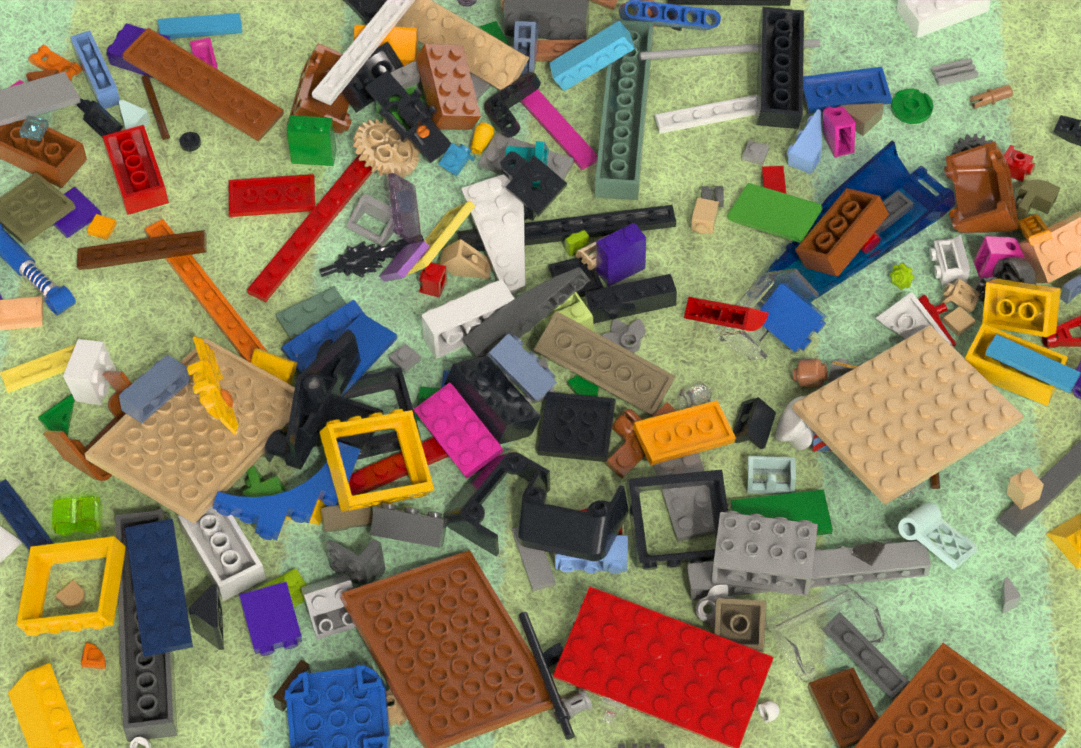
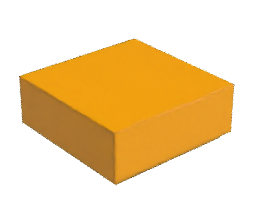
[87,214,117,240]

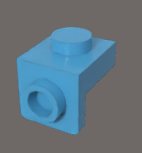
[438,143,475,176]

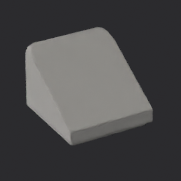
[1001,577,1021,614]

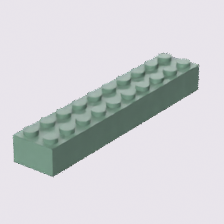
[595,20,654,200]

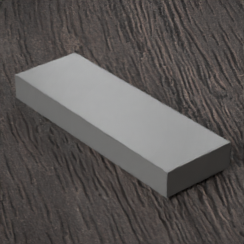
[512,527,556,592]

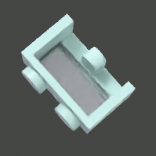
[747,456,796,494]

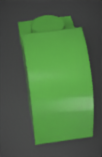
[243,466,286,497]

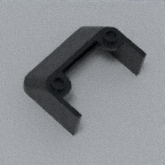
[443,452,550,556]
[517,469,629,561]

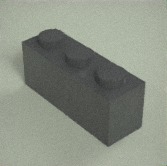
[370,502,448,548]

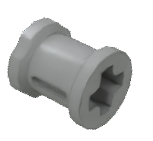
[561,689,592,719]

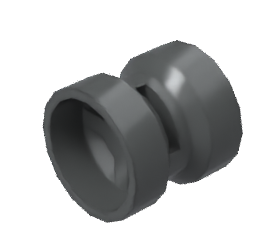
[701,186,724,207]

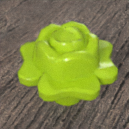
[889,263,915,290]

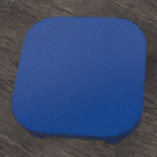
[285,665,391,748]

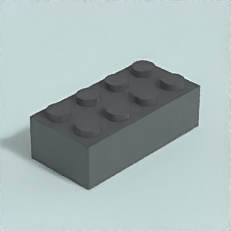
[503,0,589,40]

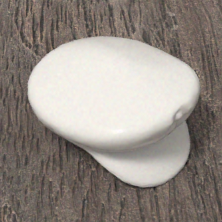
[775,396,813,451]

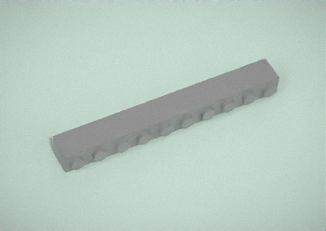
[687,540,931,600]

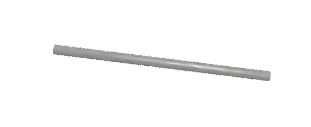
[639,39,820,60]

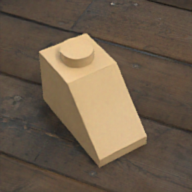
[440,239,492,279]

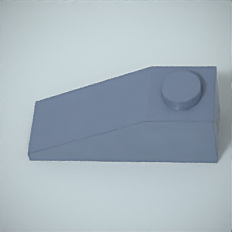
[514,21,539,78]

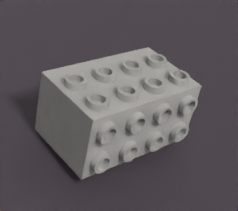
[712,511,818,596]

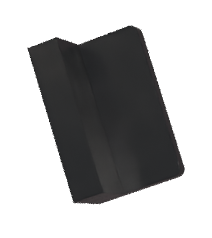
[733,397,776,449]

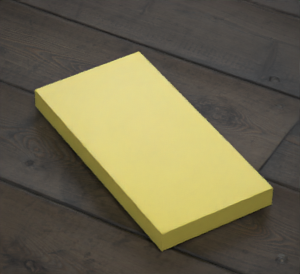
[407,201,475,275]

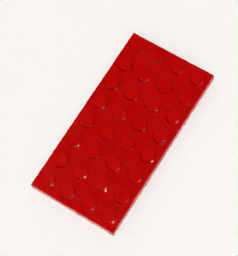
[553,586,774,748]

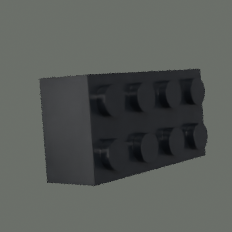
[444,356,541,444]

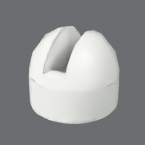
[758,701,780,723]
[130,737,152,748]

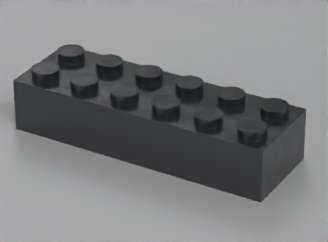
[756,7,804,129]

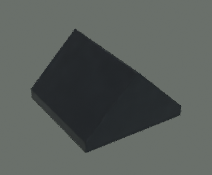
[188,584,224,650]

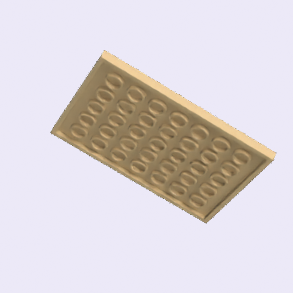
[792,325,1023,505]
[85,338,295,524]

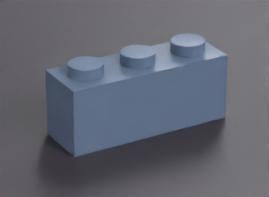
[487,333,557,404]
[119,354,190,424]

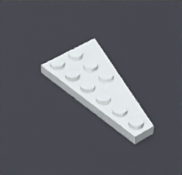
[461,174,526,295]

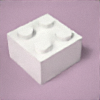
[63,339,116,405]

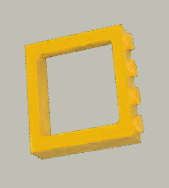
[320,409,435,512]
[16,536,126,636]

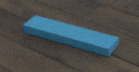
[158,13,242,39]
[986,334,1081,393]

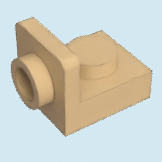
[941,278,981,313]

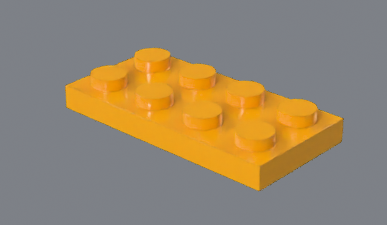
[633,400,736,466]

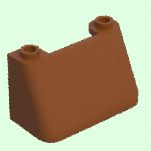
[287,43,352,133]
[944,141,1019,233]

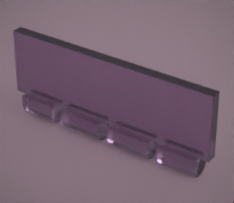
[388,173,422,244]

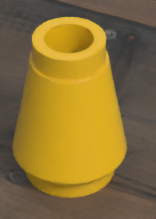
[470,122,495,155]

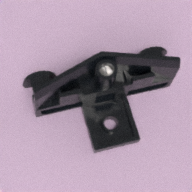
[264,329,384,470]

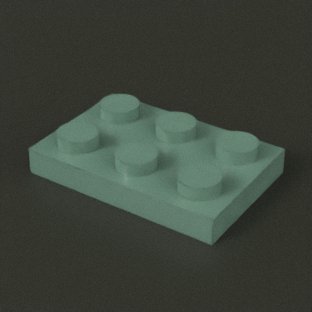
[275,286,346,340]

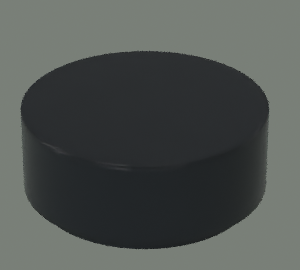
[179,132,201,152]

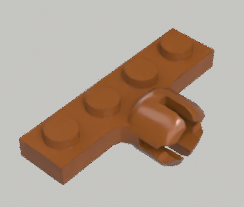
[605,402,676,479]

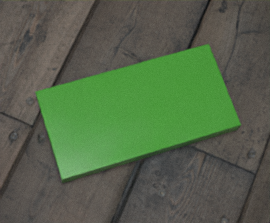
[727,183,823,243]

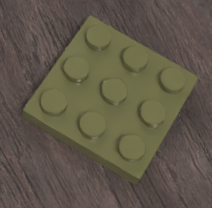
[0,172,76,245]

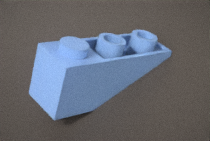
[786,109,822,174]
[555,535,628,574]

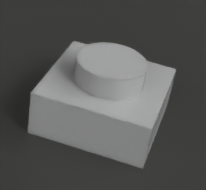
[742,140,769,166]
[389,343,421,373]

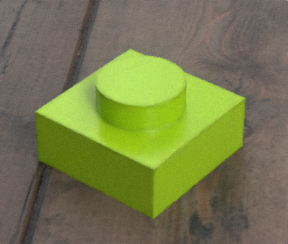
[565,230,589,256]

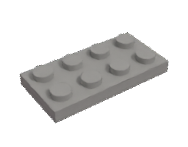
[479,132,574,180]
[653,453,715,542]

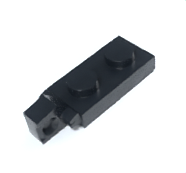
[77,98,123,138]

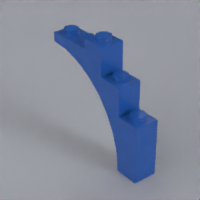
[213,442,360,541]

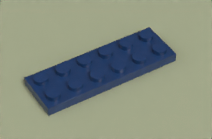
[125,519,193,657]

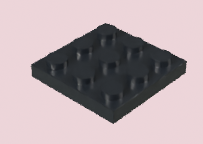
[538,392,616,462]

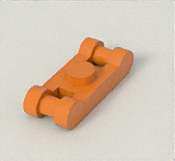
[28,44,82,81]

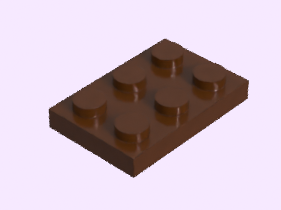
[808,667,879,748]

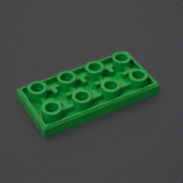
[730,489,833,536]

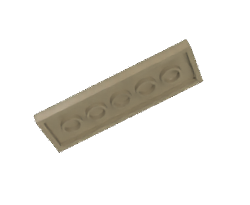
[534,311,676,416]

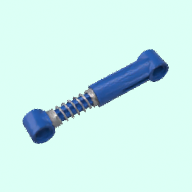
[0,224,76,316]

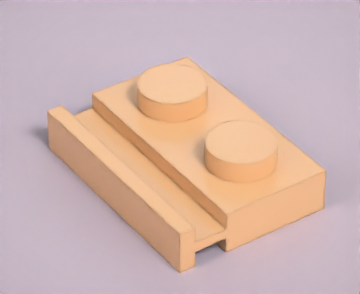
[0,296,43,330]

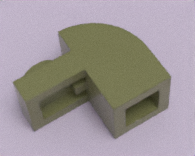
[1016,180,1060,220]

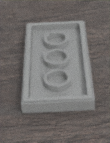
[0,72,81,126]

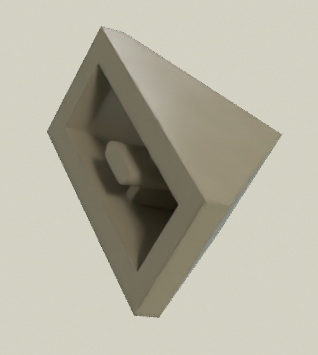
[841,103,884,136]

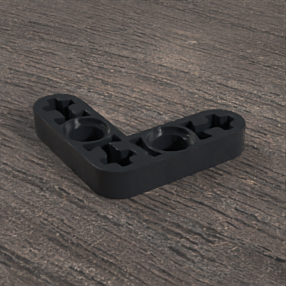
[484,72,541,138]

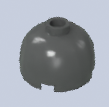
[994,257,1036,285]

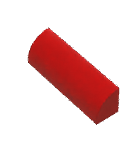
[684,297,769,331]

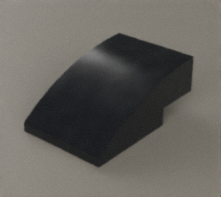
[342,42,404,113]

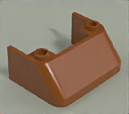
[43,371,132,481]

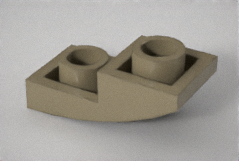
[321,505,373,532]

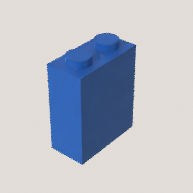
[760,282,827,352]

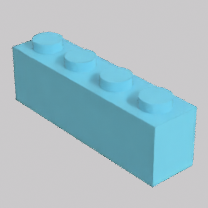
[550,20,635,91]

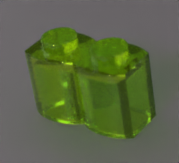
[51,496,103,536]

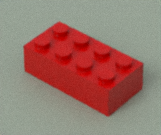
[102,125,169,215]

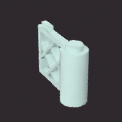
[898,502,978,570]

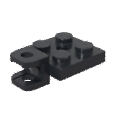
[500,151,567,217]

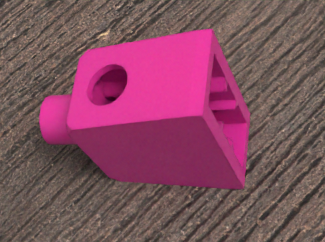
[822,106,856,158]
[973,236,1025,279]

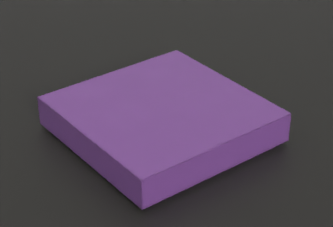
[379,241,429,281]

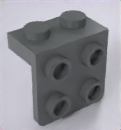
[326,539,385,585]

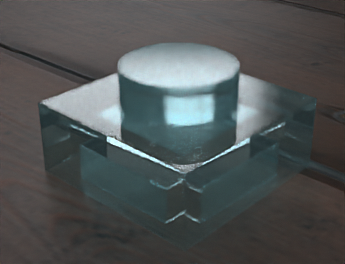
[19,116,49,141]

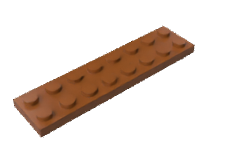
[122,28,284,142]

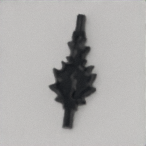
[319,235,424,278]

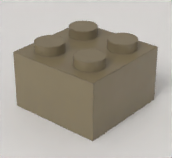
[715,598,767,652]

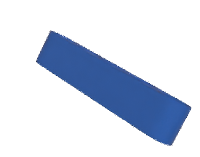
[618,0,721,31]

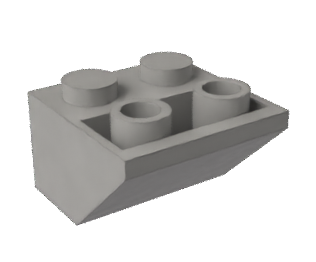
[301,574,356,640]

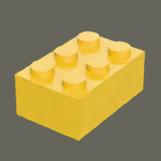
[982,279,1061,337]

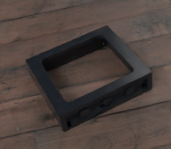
[342,367,421,460]
[626,469,728,570]

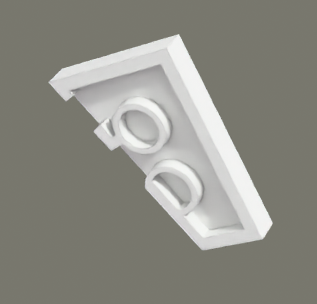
[875,292,952,346]

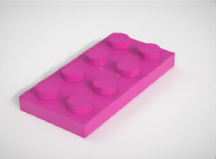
[413,382,504,479]

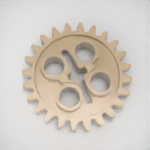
[353,119,420,179]

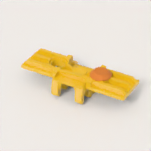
[187,336,239,435]

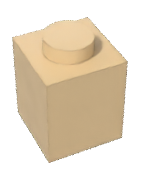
[691,198,719,234]
[1006,468,1044,510]

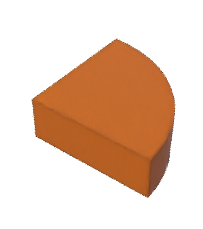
[81,643,106,669]

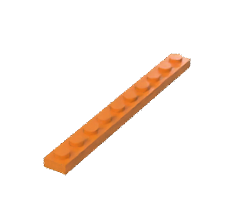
[144,219,268,363]

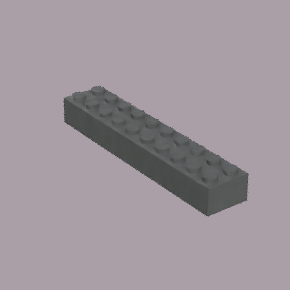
[115,510,178,742]

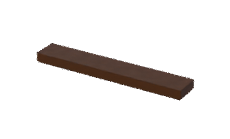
[77,230,207,270]

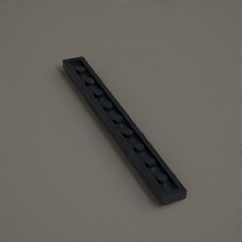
[457,205,676,251]

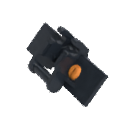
[365,70,452,164]

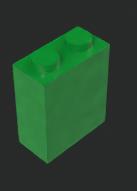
[287,115,337,166]

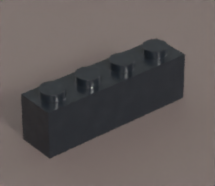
[585,274,677,324]

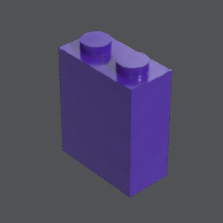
[107,23,171,78]
[596,223,646,287]
[239,582,302,656]

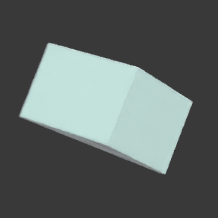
[119,100,150,129]

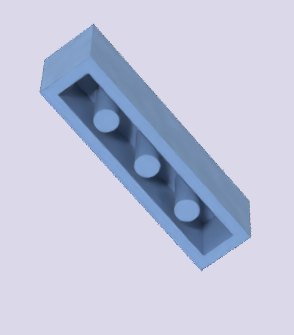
[70,30,120,109]

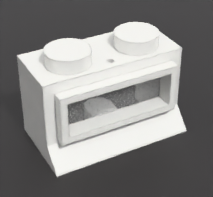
[929,234,970,286]

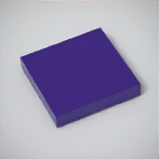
[53,187,102,238]

